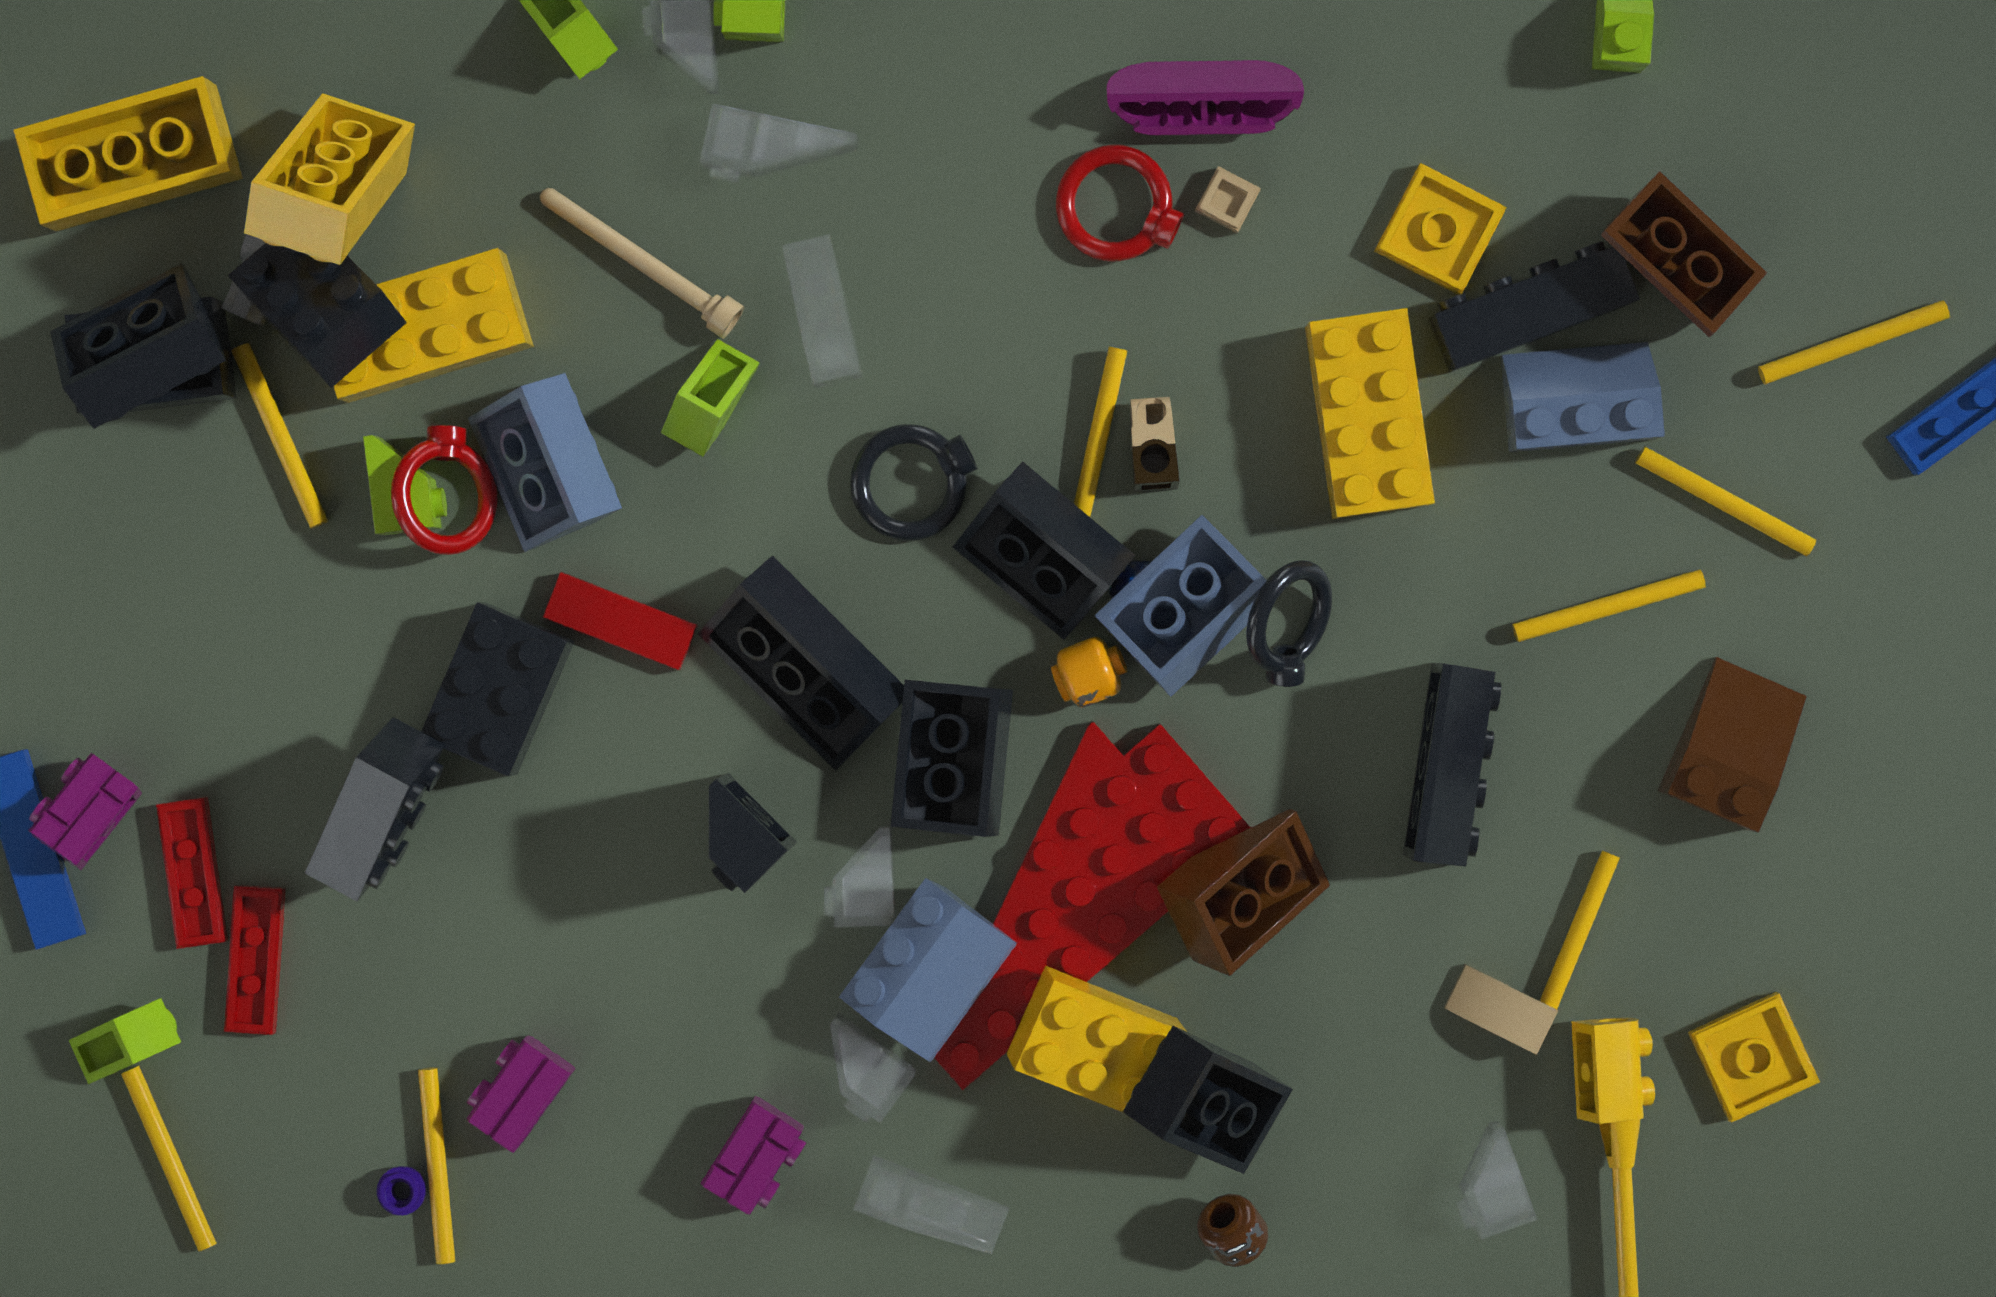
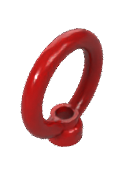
[1056,145,1184,262]
[391,425,498,555]

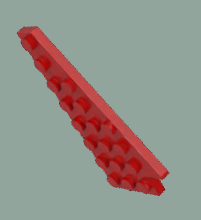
[934,721,1251,1091]

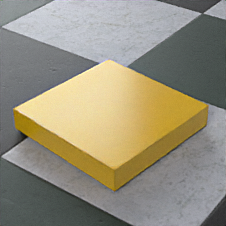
[1374,163,1507,295]
[1688,992,1820,1123]

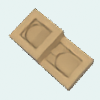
[1444,964,1558,1055]

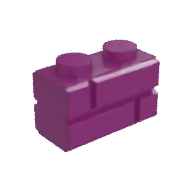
[29,753,142,871]
[466,1035,576,1153]
[700,1096,806,1215]

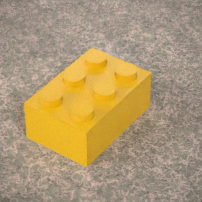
[1007,966,1187,1112]

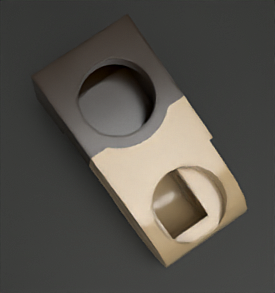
[1130,397,1179,492]

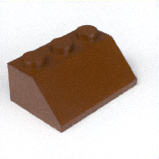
[1601,171,1767,338]

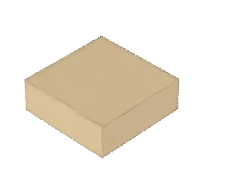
[1195,166,1261,234]

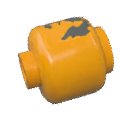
[1051,636,1128,708]

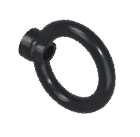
[850,424,978,541]
[1246,560,1332,687]

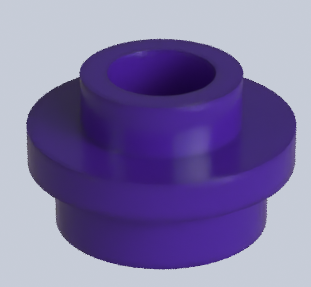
[377,1166,426,1216]

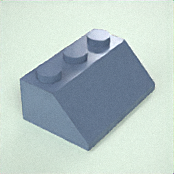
[1501,342,1665,452]
[468,373,622,552]
[1095,515,1267,697]
[839,878,1017,1062]

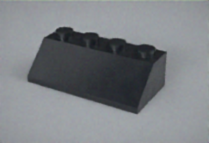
[698,555,904,771]
[1403,663,1501,867]

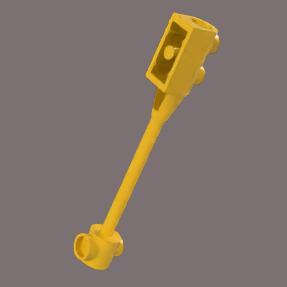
[1571,1018,1655,1297]

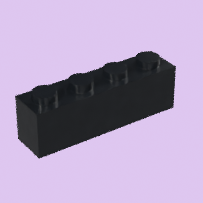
[1429,241,1640,373]

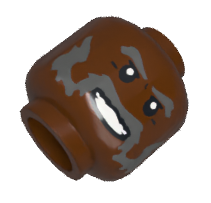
[1197,1193,1269,1267]

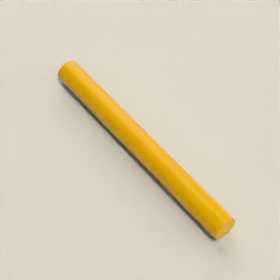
[1758,300,1950,385]
[231,343,328,529]
[1074,346,1128,517]
[1635,446,1816,557]
[1512,569,1706,642]
[1539,850,1620,1038]
[121,1066,217,1252]
[418,1067,455,1264]

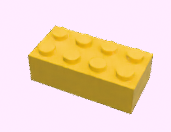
[13,76,243,232]
[244,93,415,265]
[334,248,534,403]
[1305,308,1435,519]

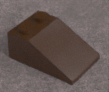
[1657,657,1807,833]
[1157,809,1330,976]

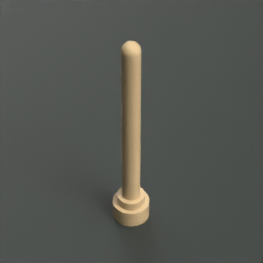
[540,188,745,339]

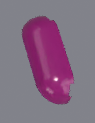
[1106,60,1304,135]

